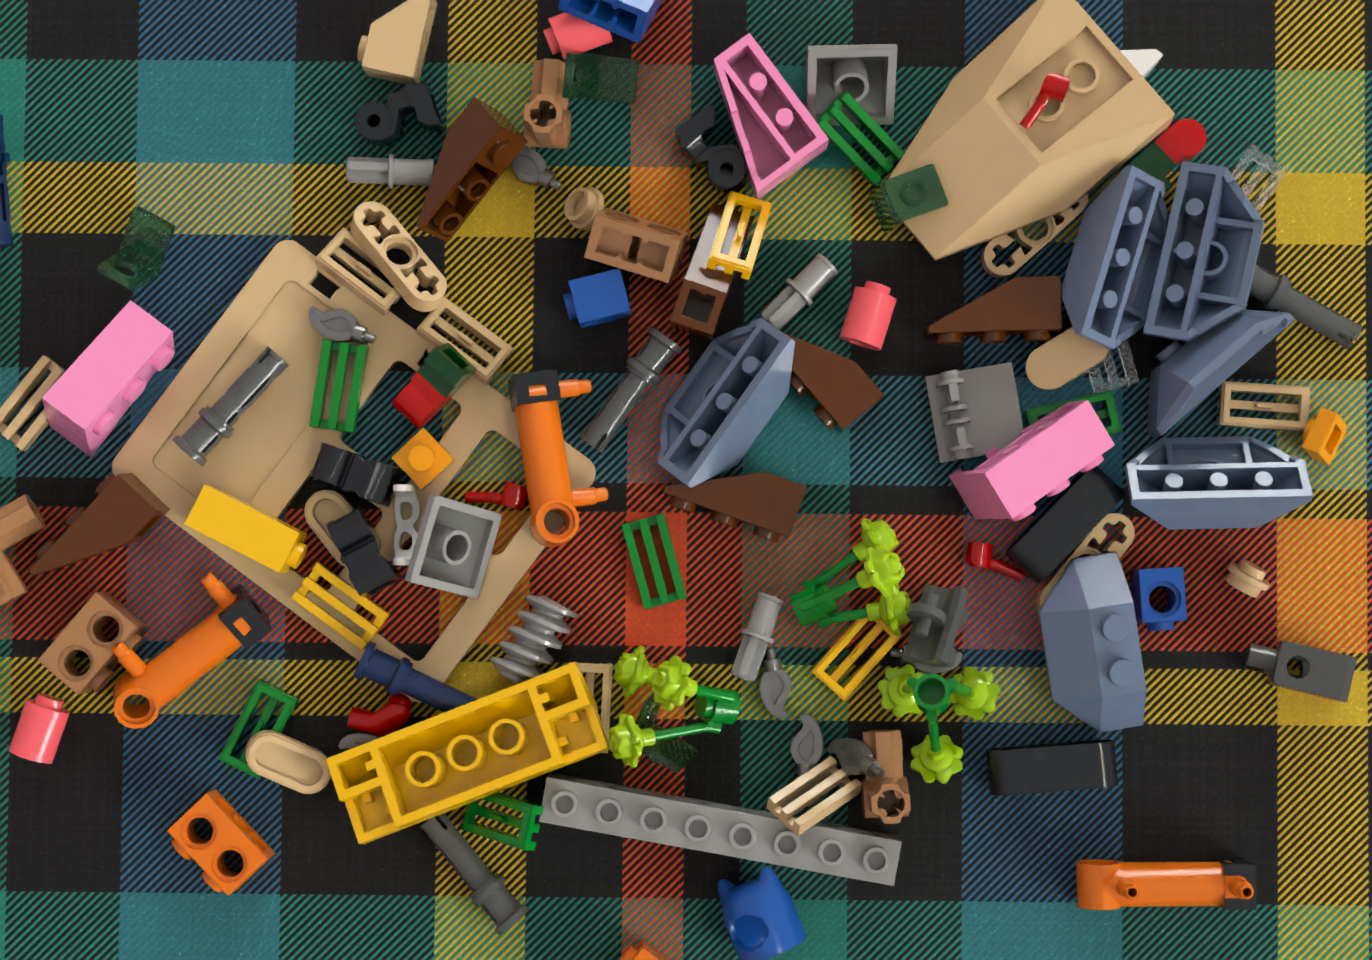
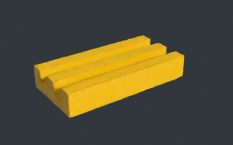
[706,191,772,280]
[291,562,390,650]
[810,618,903,701]

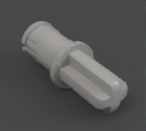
[346,154,434,189]
[760,253,838,330]
[731,592,784,682]

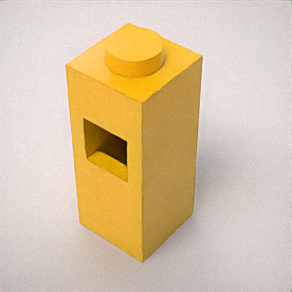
[184,484,308,573]

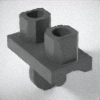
[903,584,969,667]

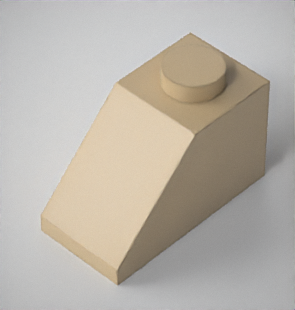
[357,0,438,84]

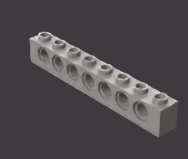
[539,772,902,886]

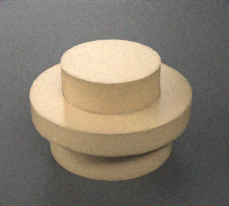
[564,187,604,230]
[1226,559,1270,598]

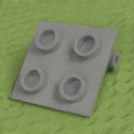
[925,362,1023,463]

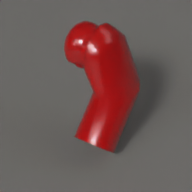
[347,694,412,736]

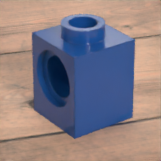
[563,268,632,329]
[1130,567,1187,631]

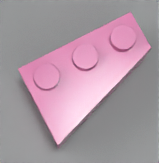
[714,33,829,199]
[42,300,175,458]
[948,400,1115,522]

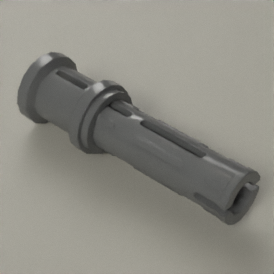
[1249,264,1362,350]
[579,326,683,453]
[173,346,289,467]
[420,813,530,935]

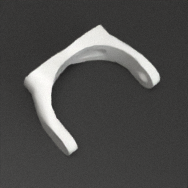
[392,484,421,566]

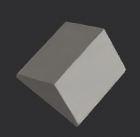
[805,44,898,126]
[405,494,502,599]

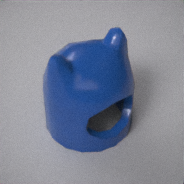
[718,866,807,960]

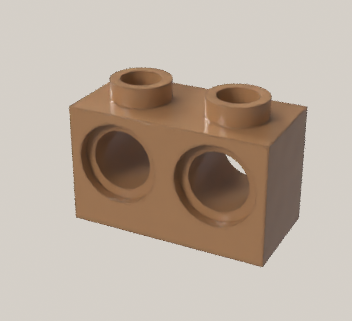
[584,208,689,283]
[38,592,148,695]

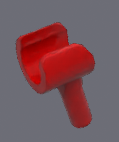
[1019,72,1071,130]
[465,481,528,509]
[965,542,1025,581]

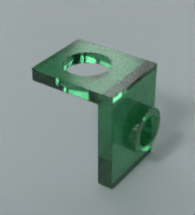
[562,53,640,104]
[869,164,948,234]
[96,206,175,291]
[635,694,698,773]

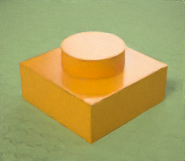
[1302,407,1348,466]
[391,428,455,490]

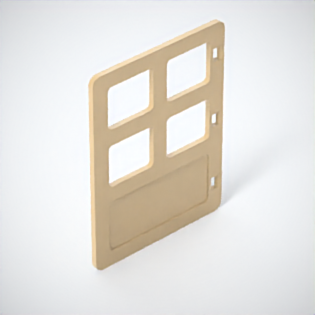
[112,240,596,702]

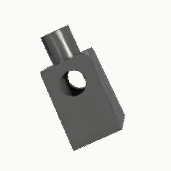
[1244,640,1357,702]

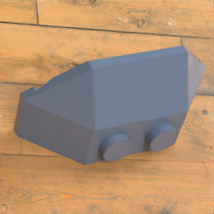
[1143,161,1265,342]
[1061,165,1169,349]
[1147,310,1295,438]
[657,317,795,488]
[1125,436,1313,530]
[1038,551,1147,733]

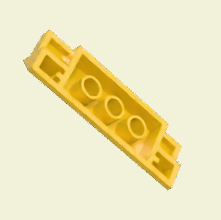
[326,662,609,844]

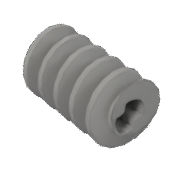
[490,594,579,684]

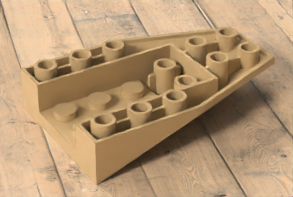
[879,0,1175,261]

